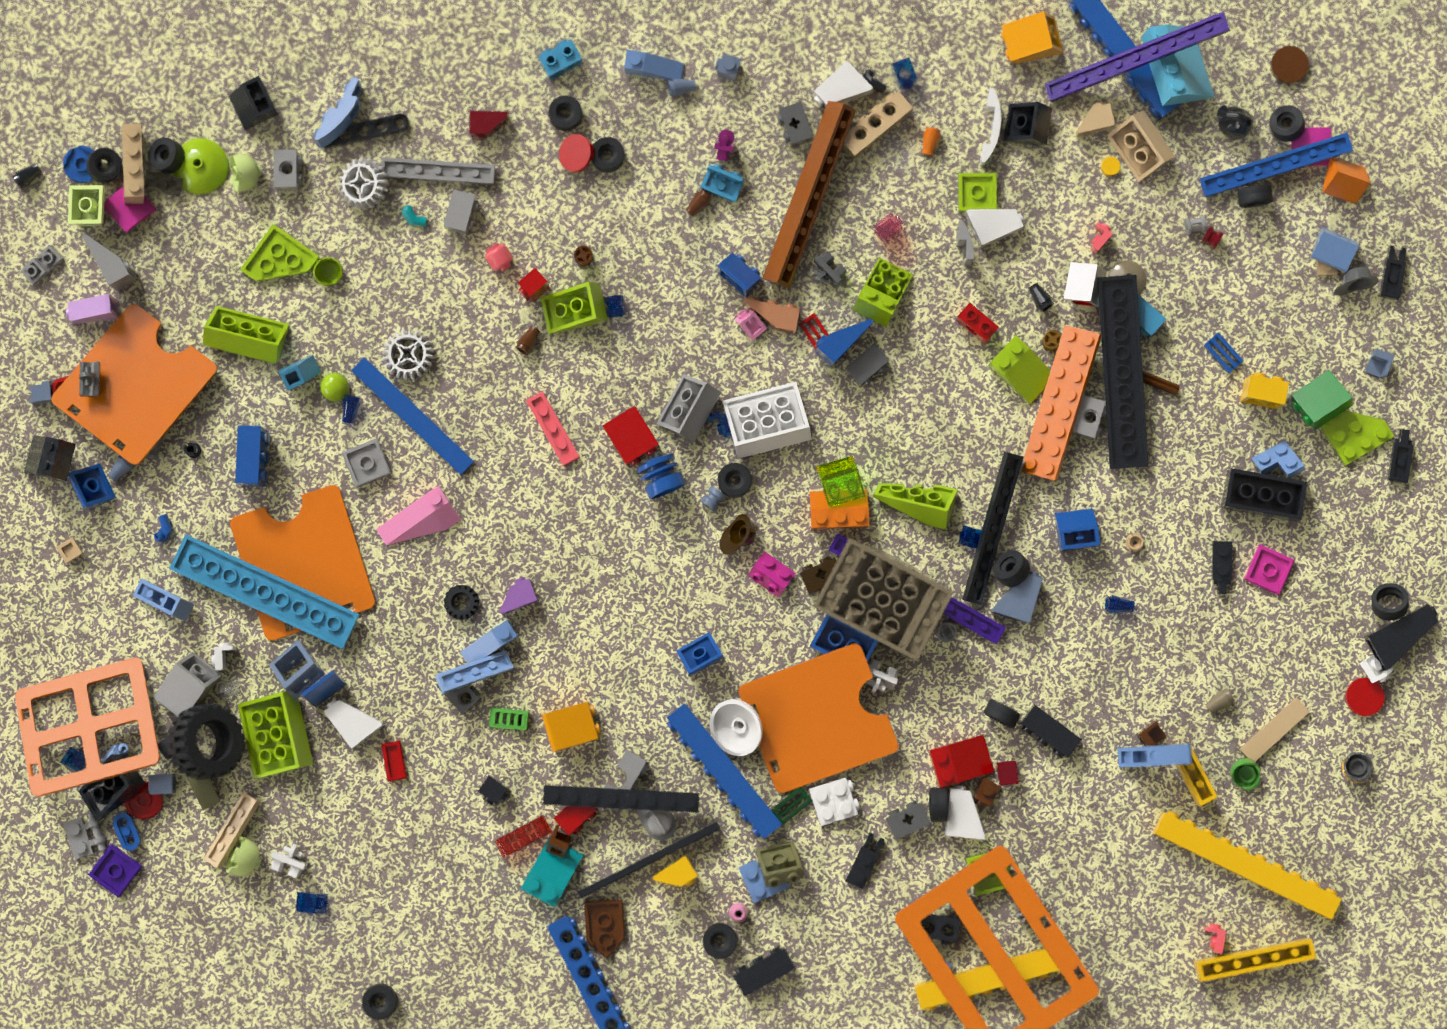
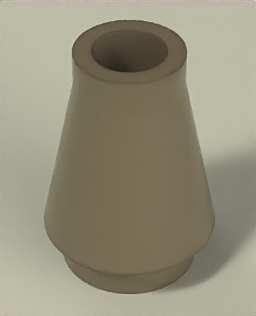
[1205,688,1235,714]

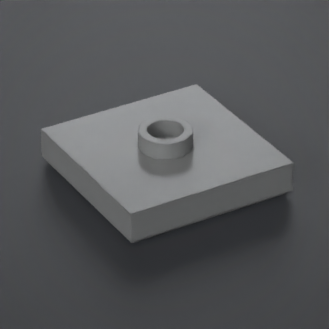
[342,438,392,488]

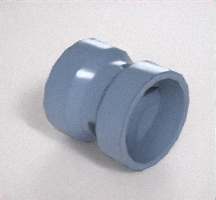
[700,486,726,512]

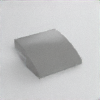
[956,221,974,266]

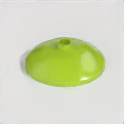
[173,138,229,194]

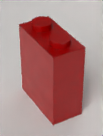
[602,406,659,467]

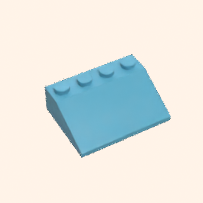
[1141,25,1215,106]

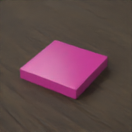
[1243,544,1295,595]

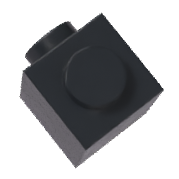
[478,775,509,805]

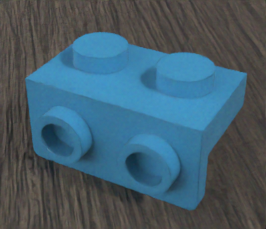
[700,164,744,203]

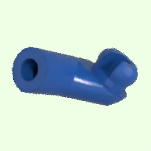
[154,514,172,543]

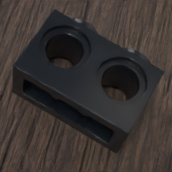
[920,914,960,945]

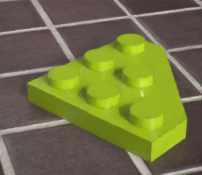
[240,224,320,282]
[1320,410,1395,466]

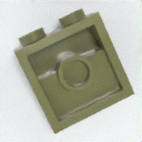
[756,841,803,888]

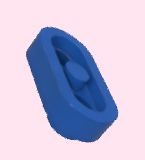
[113,813,141,850]

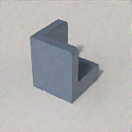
[1365,349,1395,379]
[29,381,54,405]
[148,774,176,794]

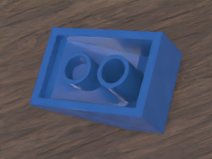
[815,319,874,367]

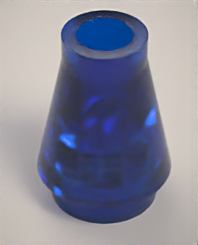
[342,395,361,424]
[1105,595,1135,614]

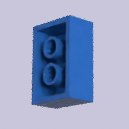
[235,425,270,487]
[810,614,878,662]

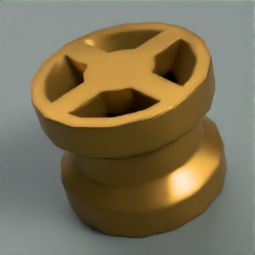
[1042,330,1061,351]

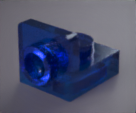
[707,411,732,439]
[959,525,982,548]
[296,892,328,914]

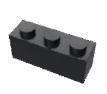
[1020,704,1082,759]
[733,946,796,997]

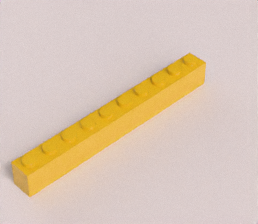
[1153,811,1342,920]

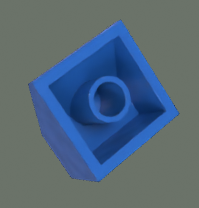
[717,253,761,297]

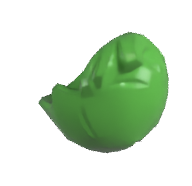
[1230,758,1261,791]

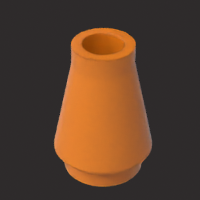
[922,127,942,156]

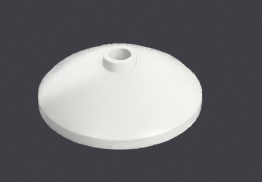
[710,699,763,756]

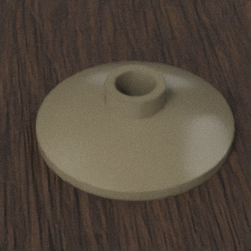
[1108,260,1146,294]

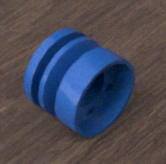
[637,454,686,500]

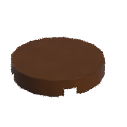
[1270,46,1309,84]

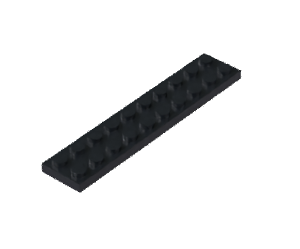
[1098,275,1149,469]

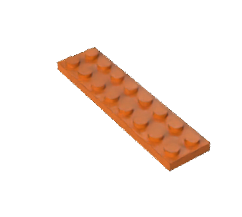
[1021,325,1102,482]

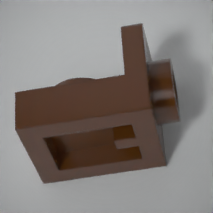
[973,777,1001,808]

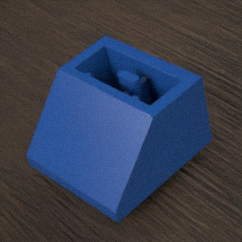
[1054,508,1101,551]

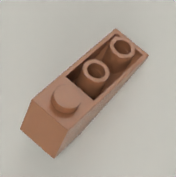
[743,296,800,334]

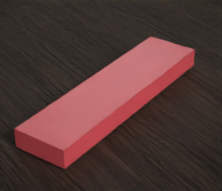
[526,391,580,467]

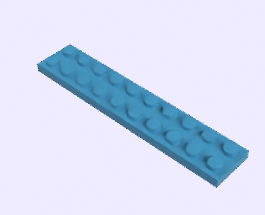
[169,534,360,649]

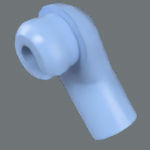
[102,743,129,762]

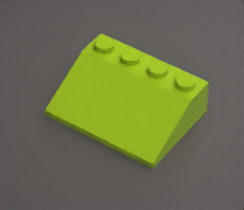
[238,691,313,779]

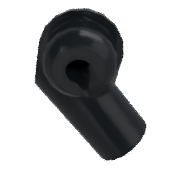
[862,69,887,94]

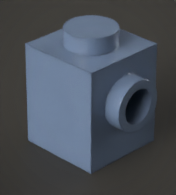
[715,53,741,82]

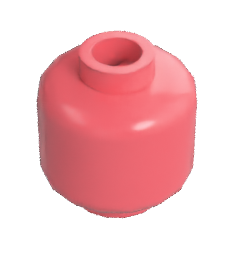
[485,242,513,272]

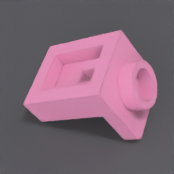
[735,308,767,341]

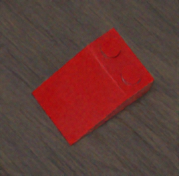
[928,735,994,788]

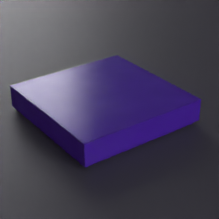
[88,843,143,898]

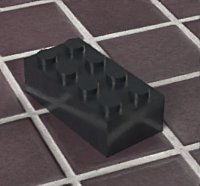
[1221,468,1307,522]

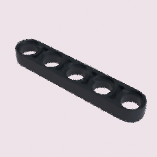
[323,114,410,149]

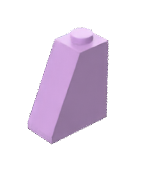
[66,294,119,324]

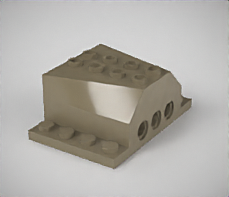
[813,537,954,661]

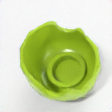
[313,257,343,286]
[320,372,350,402]

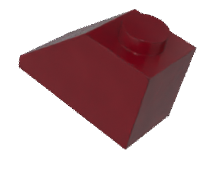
[469,111,509,140]

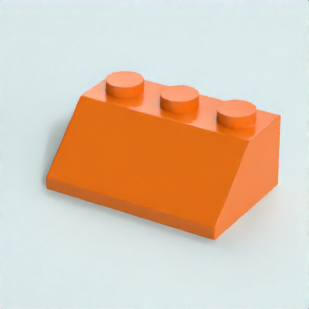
[810,489,869,530]

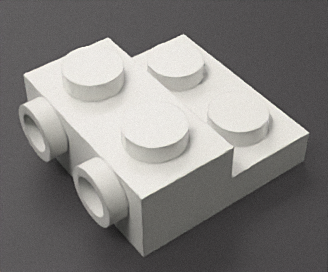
[809,777,860,826]

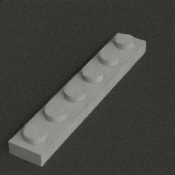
[381,157,495,185]

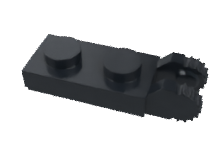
[1379,245,1406,300]
[845,833,885,889]

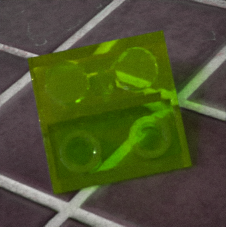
[816,456,866,507]

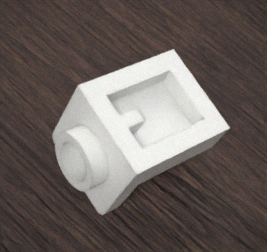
[1360,655,1394,683]

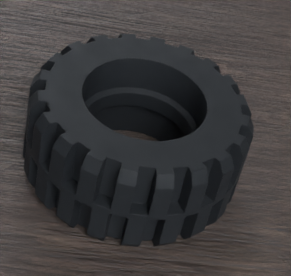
[167,704,245,780]

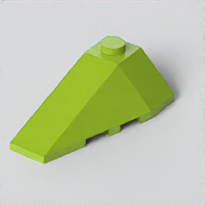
[873,483,958,530]

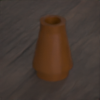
[685,189,712,217]
[515,326,540,355]

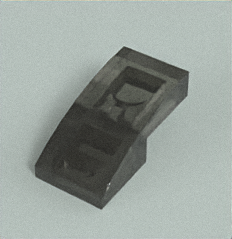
[144,169,184,197]

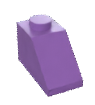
[500,577,538,615]

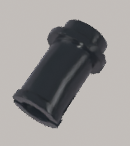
[184,443,202,459]

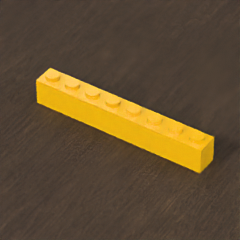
[914,948,1061,1012]

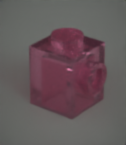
[872,212,903,244]

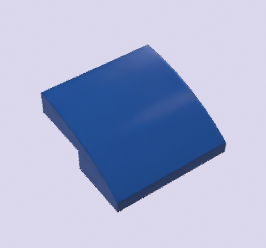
[301,670,347,707]

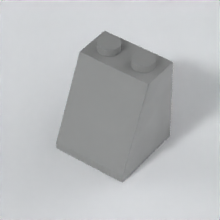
[154,652,223,717]

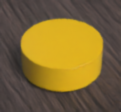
[1101,156,1120,177]

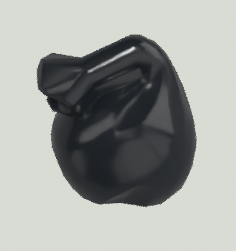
[1217,105,1253,139]

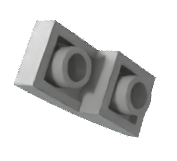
[21,245,64,285]

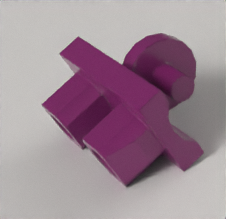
[714,129,736,161]

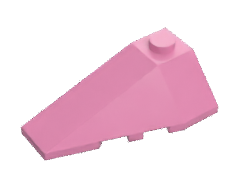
[376,486,461,545]

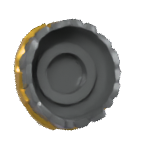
[1342,752,1374,783]

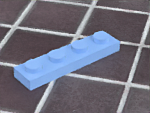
[435,650,514,694]

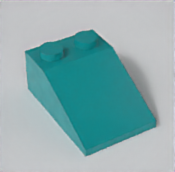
[521,836,584,907]

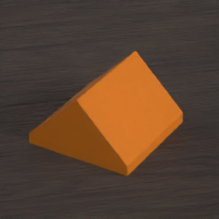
[1322,157,1370,204]

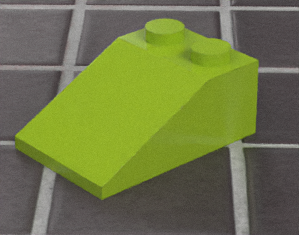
[541,281,608,334]
[988,335,1051,404]

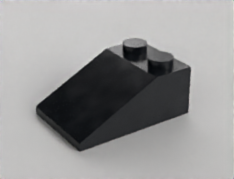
[24,436,76,481]
[78,753,146,821]

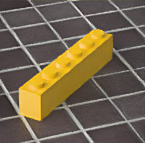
[1193,938,1316,982]

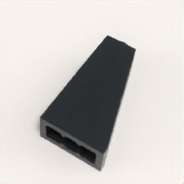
[1364,604,1438,671]

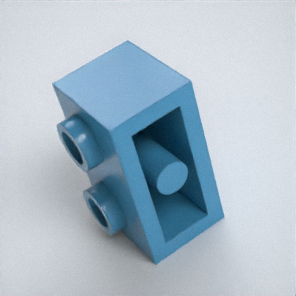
[538,39,583,81]

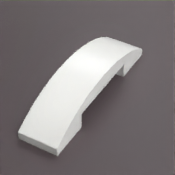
[980,88,1001,166]

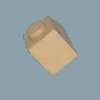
[1075,102,1115,137]

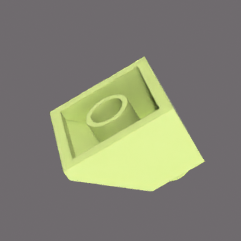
[68,185,105,227]

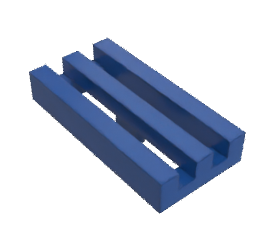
[1203,332,1243,374]

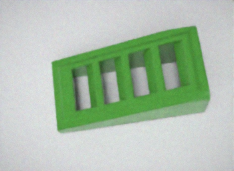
[489,708,529,731]

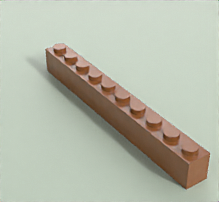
[762,101,856,288]

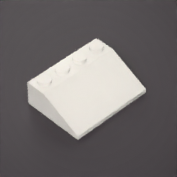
[722,382,812,459]

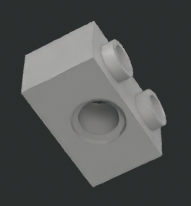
[274,149,303,191]
[1072,395,1106,440]

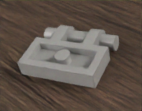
[63,813,106,860]

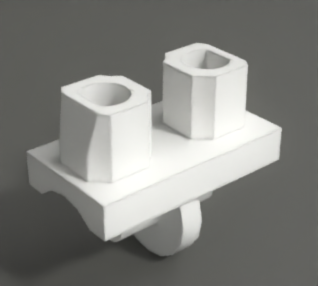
[866,659,898,694]
[271,844,308,878]

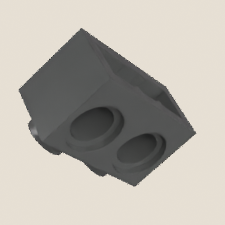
[436,685,481,715]

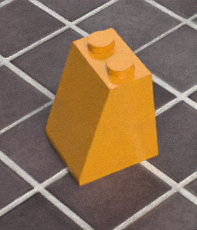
[1001,11,1064,64]
[542,701,602,752]

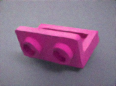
[748,551,796,597]

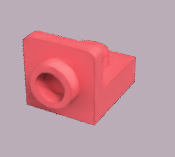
[1090,222,1113,254]
[1204,923,1226,954]

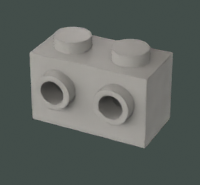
[443,189,479,235]

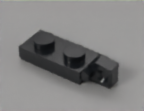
[1387,429,1414,483]
[1211,541,1232,595]

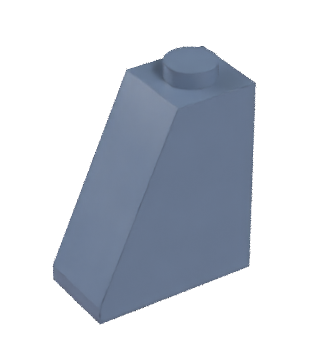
[991,571,1043,623]

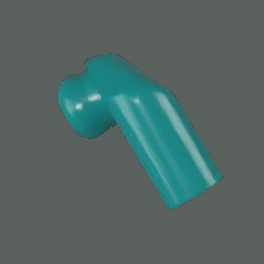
[402,205,427,226]

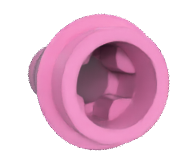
[729,903,748,922]

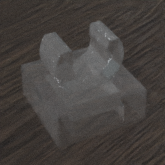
[219,678,241,703]

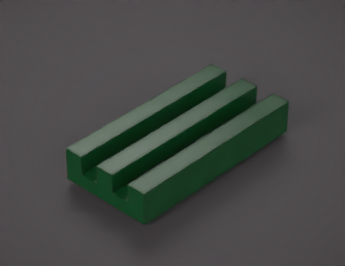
[771,787,813,825]

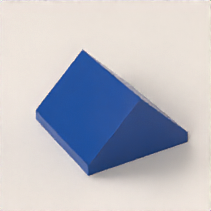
[68,463,116,511]
[676,632,724,677]

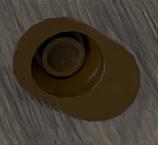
[719,514,759,555]

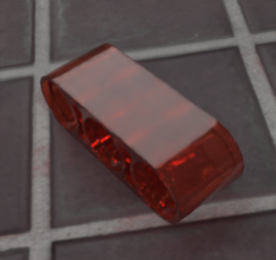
[494,815,552,858]

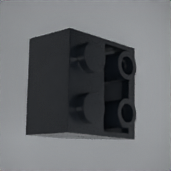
[228,76,279,131]

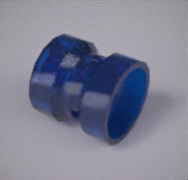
[605,295,626,318]

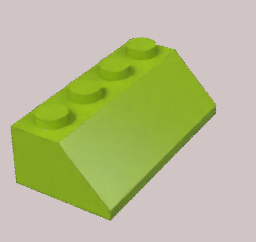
[203,306,289,364]

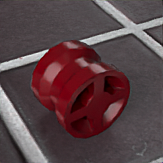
[1201,226,1224,249]

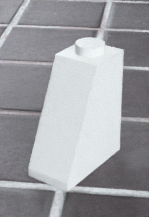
[813,61,873,108]
[965,209,1025,248]
[324,699,384,749]
[945,785,985,840]

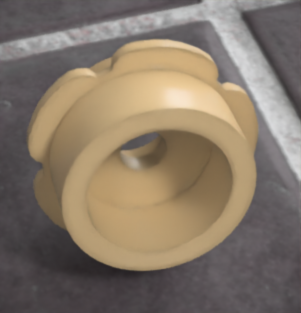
[1126,533,1144,552]

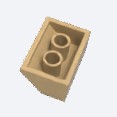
[1107,110,1176,182]

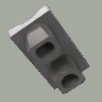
[813,251,847,286]
[79,361,101,397]

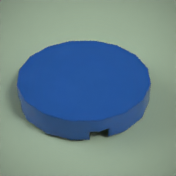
[62,145,102,184]

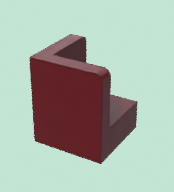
[995,760,1019,786]

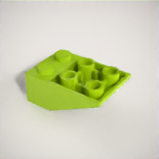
[853,258,913,327]

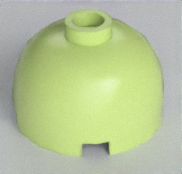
[229,154,262,192]
[226,837,262,877]

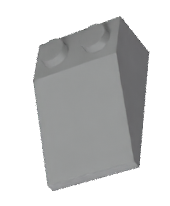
[82,234,137,292]

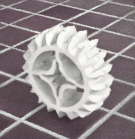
[338,158,389,210]
[382,329,434,381]

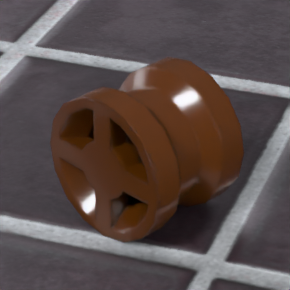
[574,245,594,267]

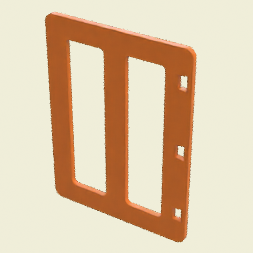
[895,846,1099,1029]

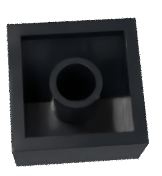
[1003,102,1052,146]

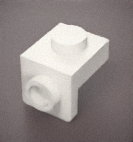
[211,643,237,671]

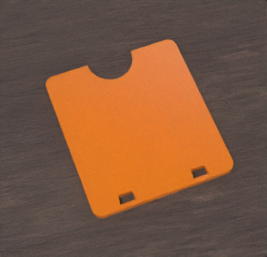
[51,304,217,465]
[230,485,375,641]
[739,643,899,793]

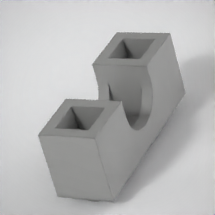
[604,750,648,812]

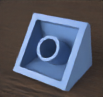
[1310,227,1359,273]

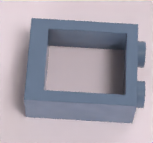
[269,640,325,699]

